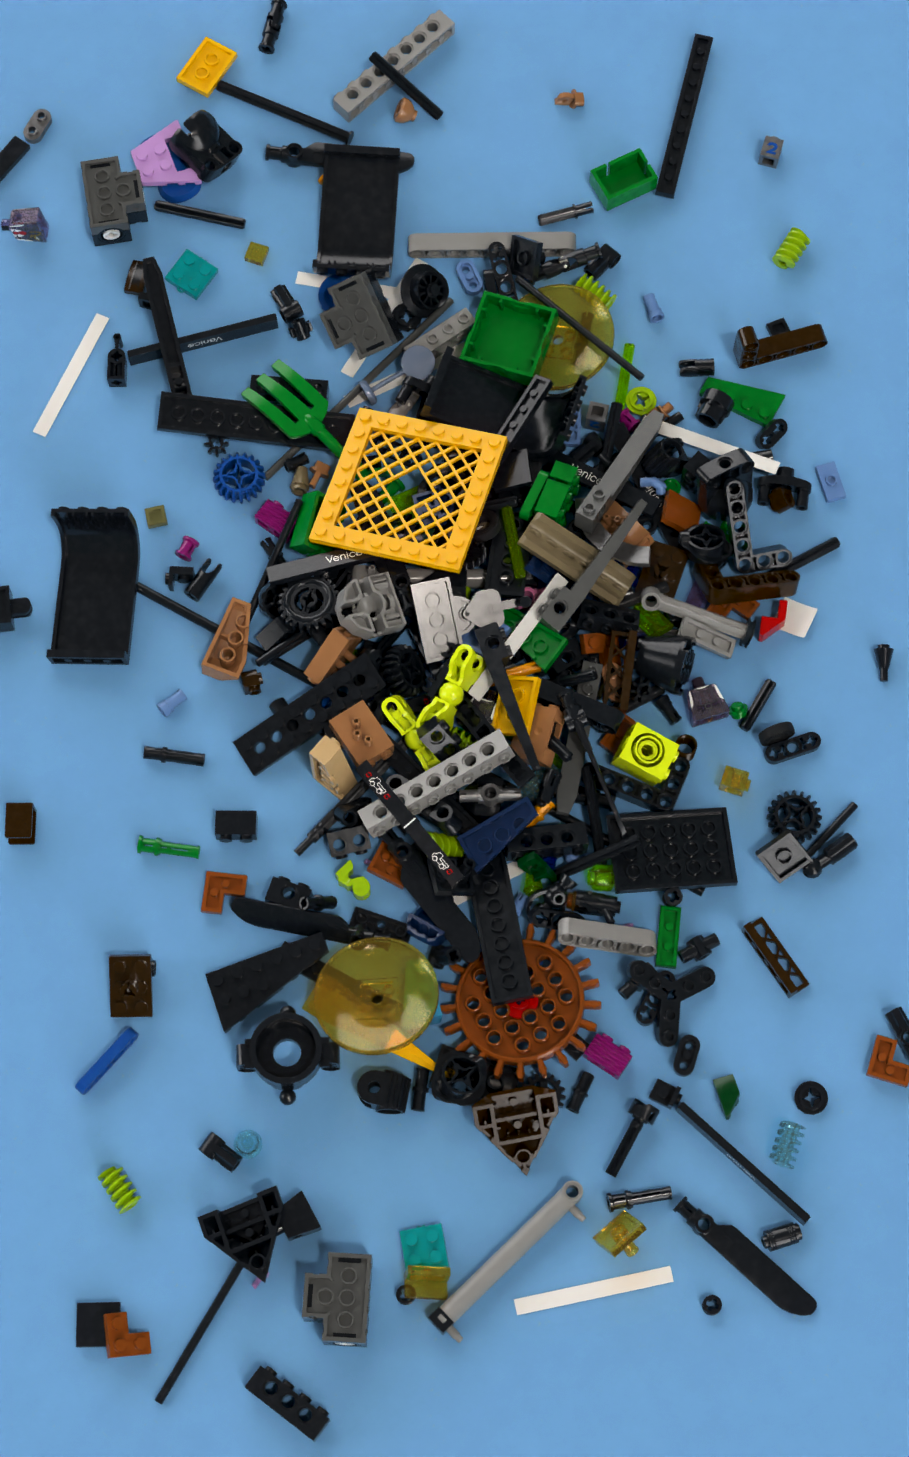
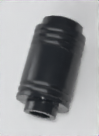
[761,1222,802,1252]

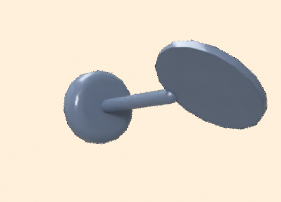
[358,345,435,406]

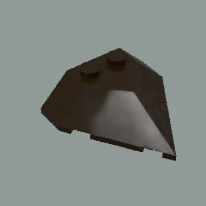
[472,1085,559,1176]

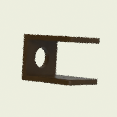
[5,803,37,845]

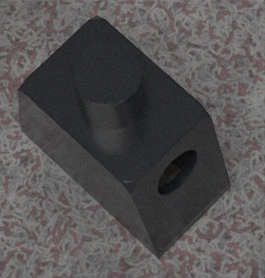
[277,1191,322,1241]

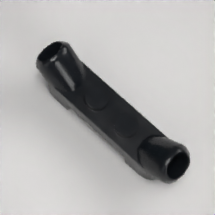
[386,774,463,837]

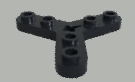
[627,960,715,1047]

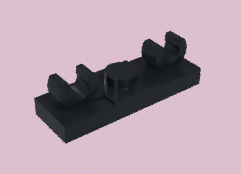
[422,642,468,699]

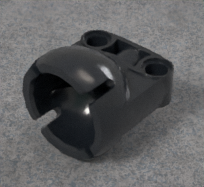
[169,110,243,182]
[695,448,755,521]

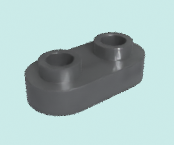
[23,109,52,144]

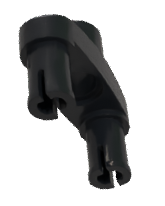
[395,375,438,423]
[757,466,812,511]

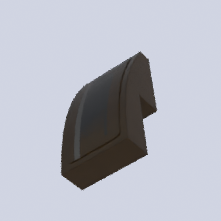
[124,260,146,296]

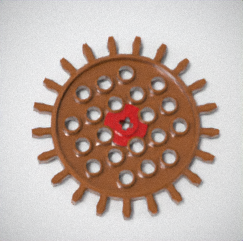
[440,923,602,1082]

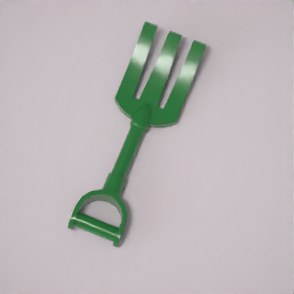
[241,359,405,504]

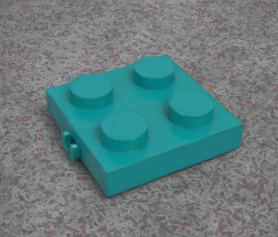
[165,249,218,300]
[399,1223,449,1275]

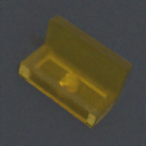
[404,1265,451,1300]

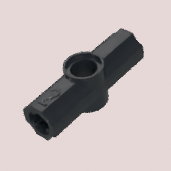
[885,1007,909,1059]

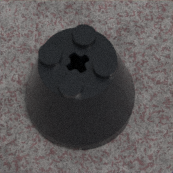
[633,636,697,696]

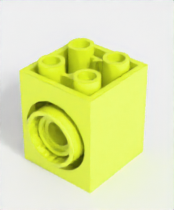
[610,722,680,786]

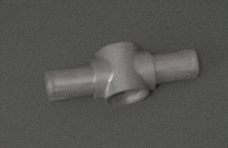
[459,783,522,807]

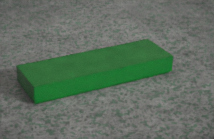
[655,905,681,969]

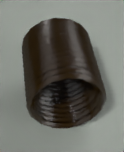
[675,734,697,761]

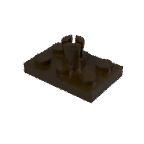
[634,540,688,602]
[109,954,153,1017]

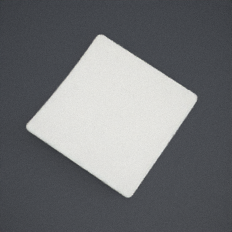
[775,597,818,638]

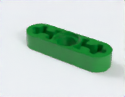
[519,470,550,522]

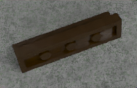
[602,630,638,713]
[742,917,809,998]

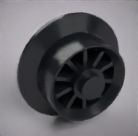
[400,264,449,318]

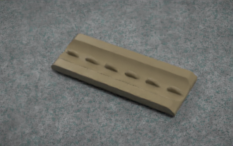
[517,512,636,606]

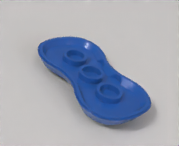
[141,134,201,203]

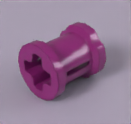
[619,408,641,433]
[175,536,199,562]

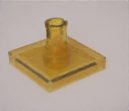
[593,1210,647,1257]

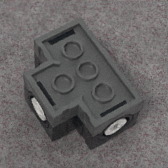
[80,156,148,246]
[319,268,404,360]
[302,1252,373,1347]

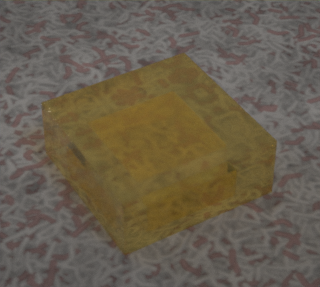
[244,242,269,266]

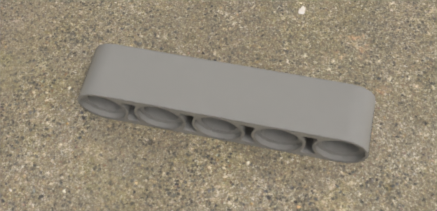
[558,917,657,957]

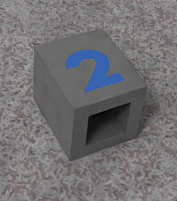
[758,136,784,169]
[585,401,609,432]

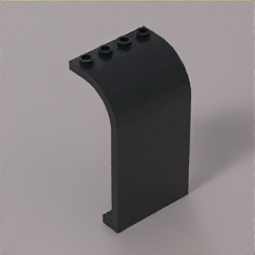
[312,144,401,279]
[420,346,588,458]
[46,507,140,665]

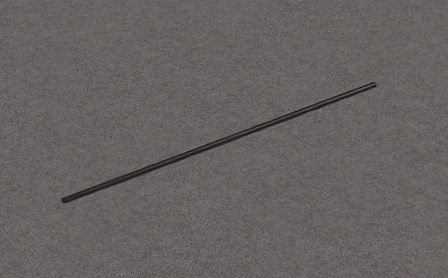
[137,582,706,896]

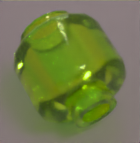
[587,864,614,891]

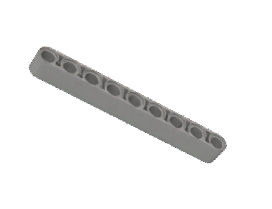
[408,232,576,258]

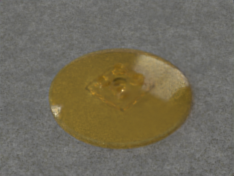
[519,284,615,391]
[313,937,439,1055]

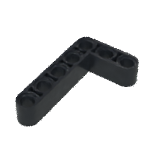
[722,476,792,574]
[581,757,690,812]

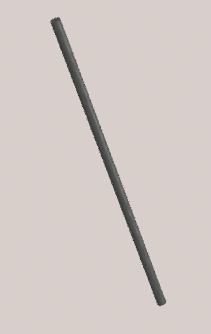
[265,297,454,481]

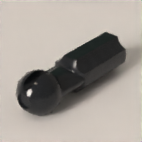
[802,833,858,879]

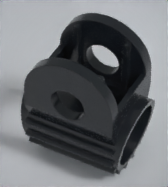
[641,438,691,479]
[357,1070,412,1114]

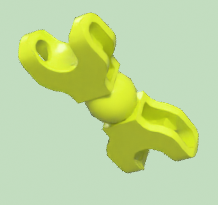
[416,644,486,734]
[381,695,441,771]

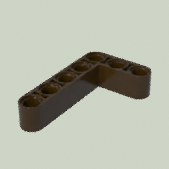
[733,324,828,369]
[692,562,800,605]

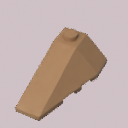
[201,597,251,681]

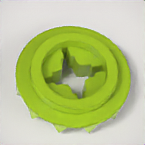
[626,387,657,416]

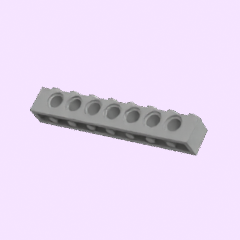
[333,10,455,122]
[357,728,515,838]

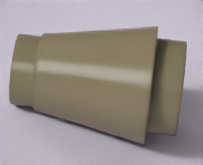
[290,466,309,496]

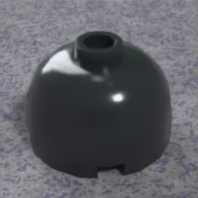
[258,582,299,619]

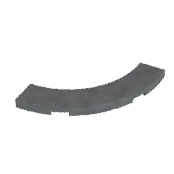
[575,498,651,567]

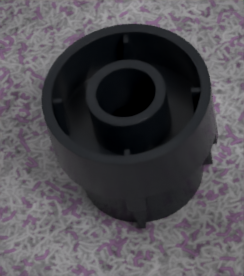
[695,388,735,428]

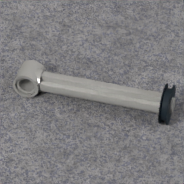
[641,586,756,648]

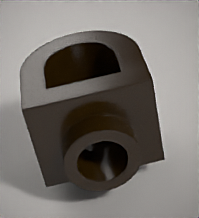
[768,487,795,514]
[241,669,263,695]

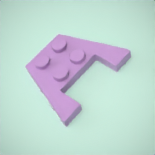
[130,120,202,186]

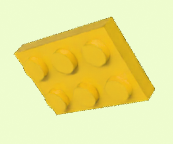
[176,37,238,98]
[492,675,541,736]

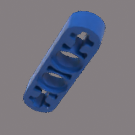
[75,1027,139,1095]

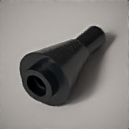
[874,644,894,682]

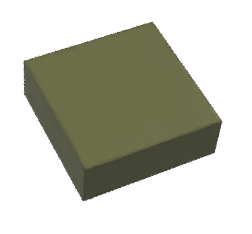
[145,505,168,529]

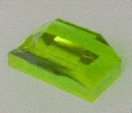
[633,600,674,636]

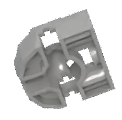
[335,572,407,640]

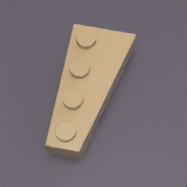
[309,735,358,800]

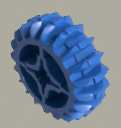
[213,452,266,504]

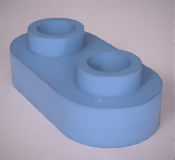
[456,259,483,296]

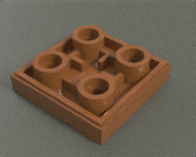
[661,489,701,532]

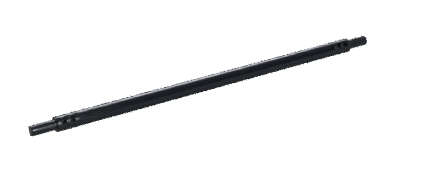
[294,624,518,856]

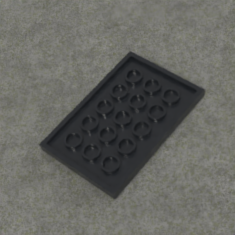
[605,807,738,894]

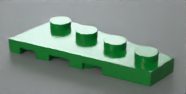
[699,377,785,427]
[503,608,569,674]

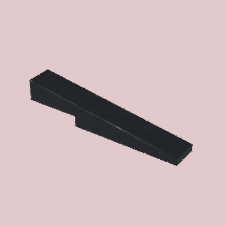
[455,694,536,789]

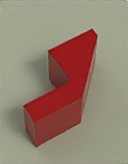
[758,600,788,642]

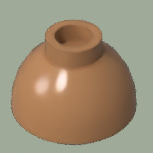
[394,97,418,123]

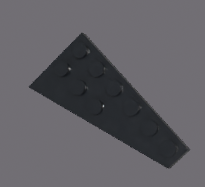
[205,931,329,1033]

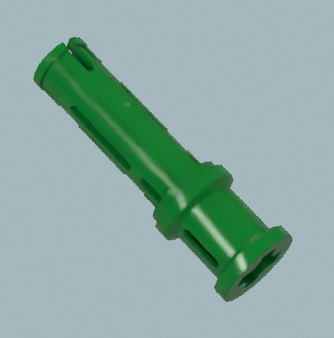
[137,835,200,859]

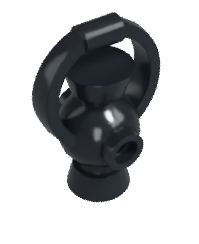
[525,872,578,928]

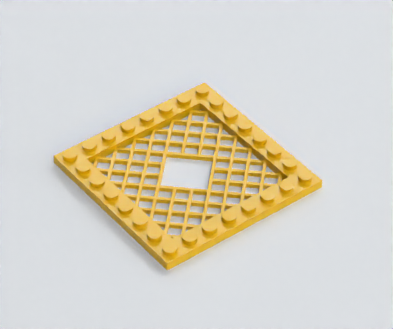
[309,407,508,574]

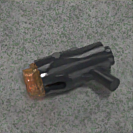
[566,890,621,924]

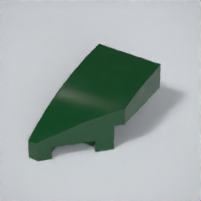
[517,851,557,882]
[713,1074,740,1120]

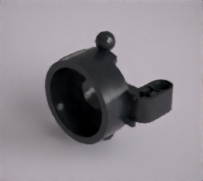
[236,1006,340,1105]

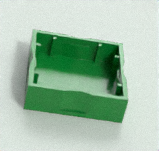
[460,290,559,385]

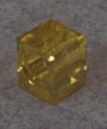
[719,765,751,797]

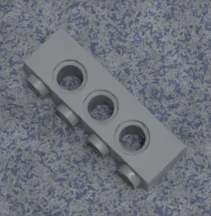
[404,307,475,359]

